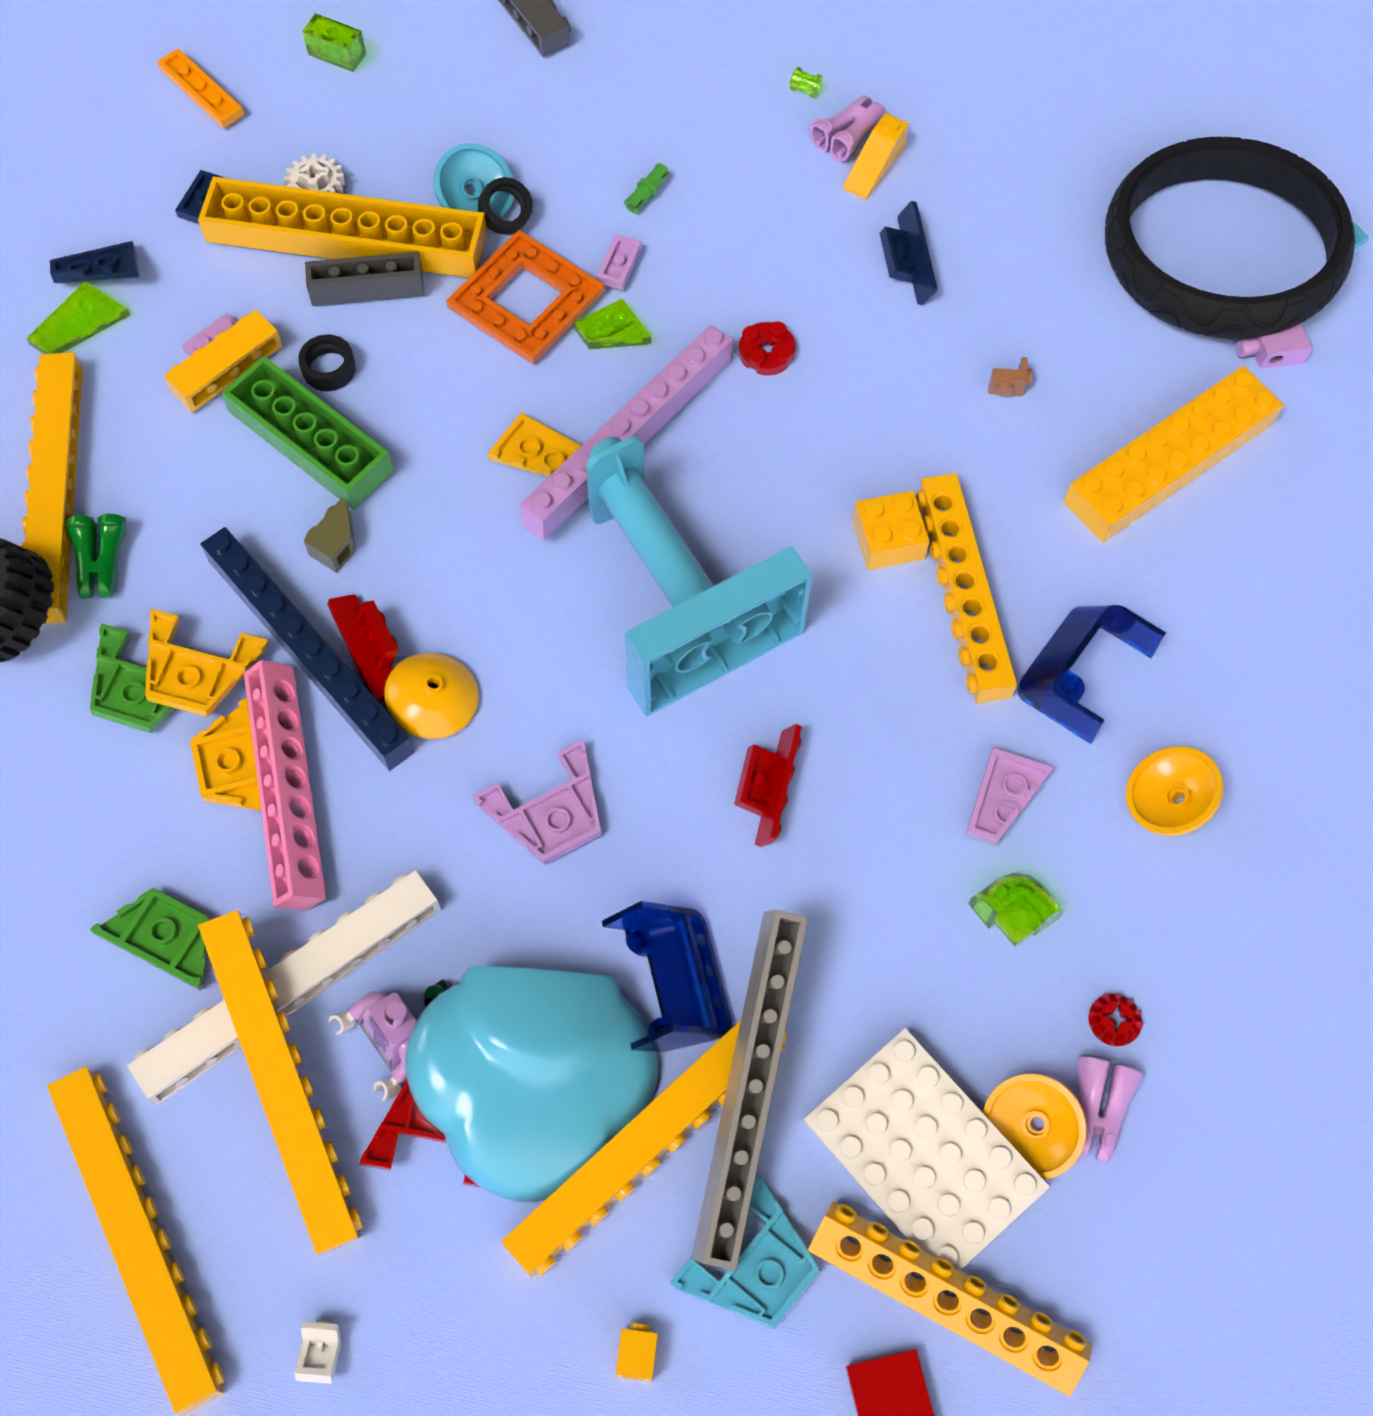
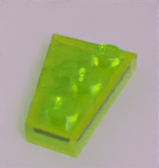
[26,281,130,354]

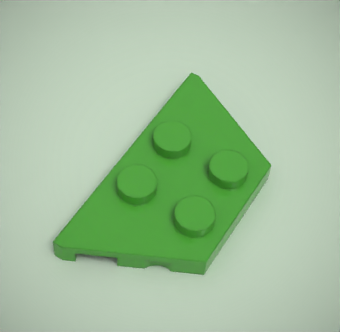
[90,888,210,991]

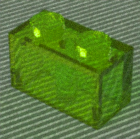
[302,13,366,72]

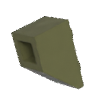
[303,498,356,573]

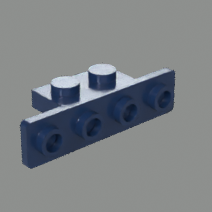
[879,201,937,305]

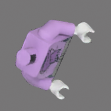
[328,991,416,1101]

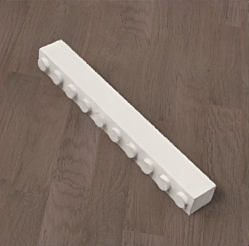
[127,870,441,1106]

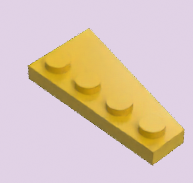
[488,413,581,477]

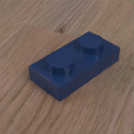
[175,170,225,224]

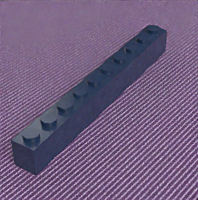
[200,527,415,772]

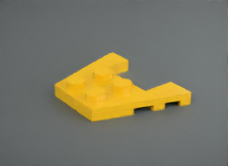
[145,609,269,717]

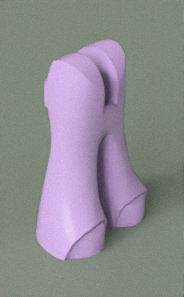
[809,95,886,162]
[1076,1057,1143,1163]

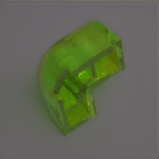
[968,872,1064,947]

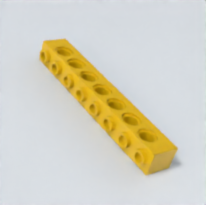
[915,473,1017,704]
[808,1201,1092,1397]

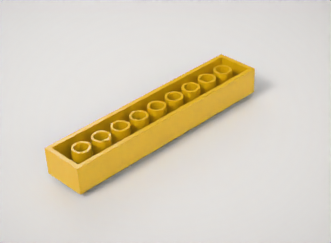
[198,177,487,278]

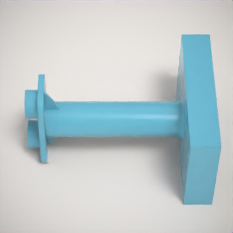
[586,436,812,717]

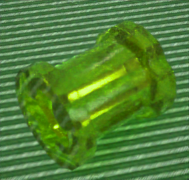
[790,67,823,99]

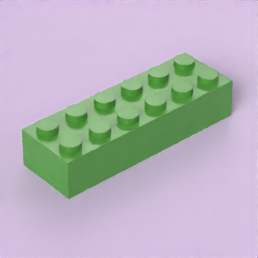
[221,355,394,510]

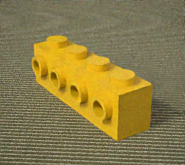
[164,309,282,413]

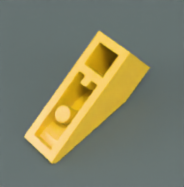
[843,113,909,200]

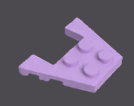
[472,739,602,865]

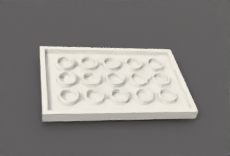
[803,1028,1050,1271]

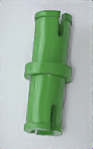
[624,163,670,214]

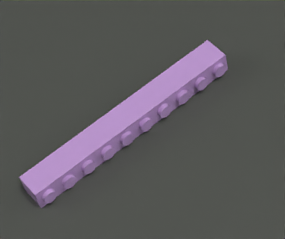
[520,324,733,541]

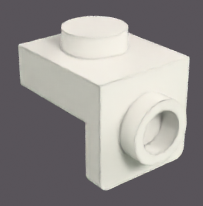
[294,1320,341,1384]

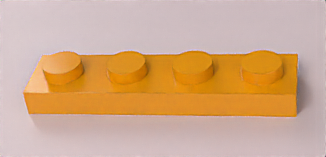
[157,48,245,129]

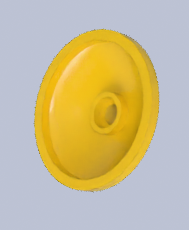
[384,652,479,739]
[1126,746,1224,836]
[983,1073,1087,1180]

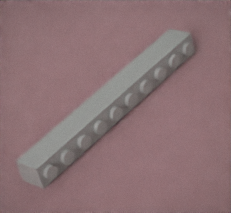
[691,909,808,1271]

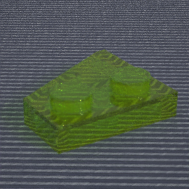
[574,298,651,350]

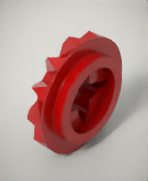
[1088,993,1143,1047]

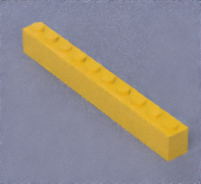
[21,352,83,624]
[198,910,363,1255]
[501,1020,788,1279]
[47,1066,225,1415]

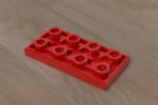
[845,1349,934,1416]

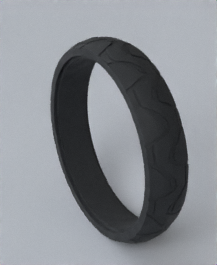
[1105,136,1355,339]

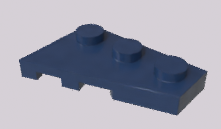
[49,241,139,283]

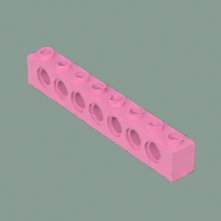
[244,659,326,911]

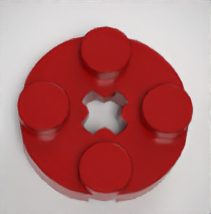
[739,321,796,376]

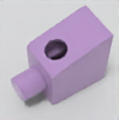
[1236,320,1313,368]

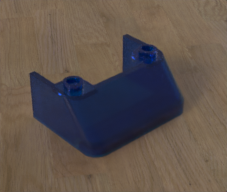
[1017,605,1166,744]
[601,901,733,1052]

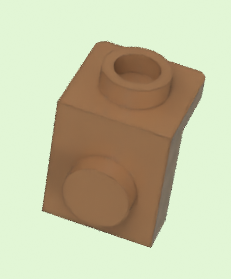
[988,357,1032,397]

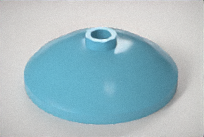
[433,143,514,219]

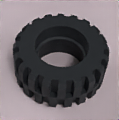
[0,538,54,662]

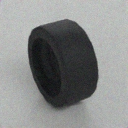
[478,177,533,235]
[298,334,356,391]

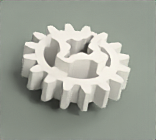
[284,153,345,193]

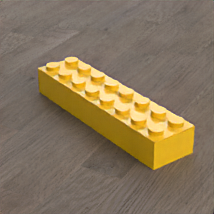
[1064,366,1284,543]

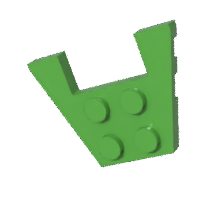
[90,623,176,733]

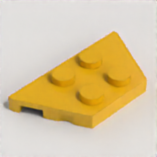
[190,698,261,811]

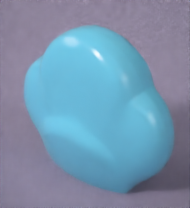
[405,965,659,1202]

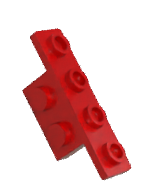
[327,594,398,701]
[734,724,802,847]

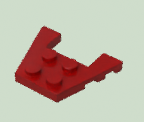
[359,1080,481,1188]

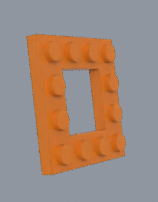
[446,230,605,365]

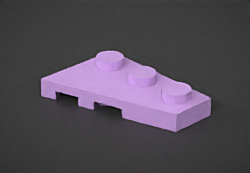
[965,747,1054,845]

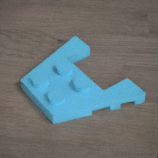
[670,1175,820,1329]

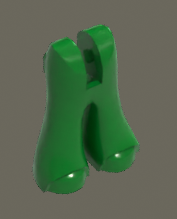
[66,513,127,599]

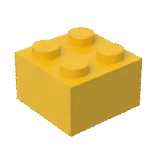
[852,491,930,570]

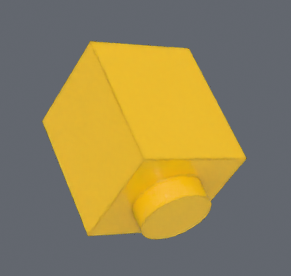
[616,1323,658,1382]

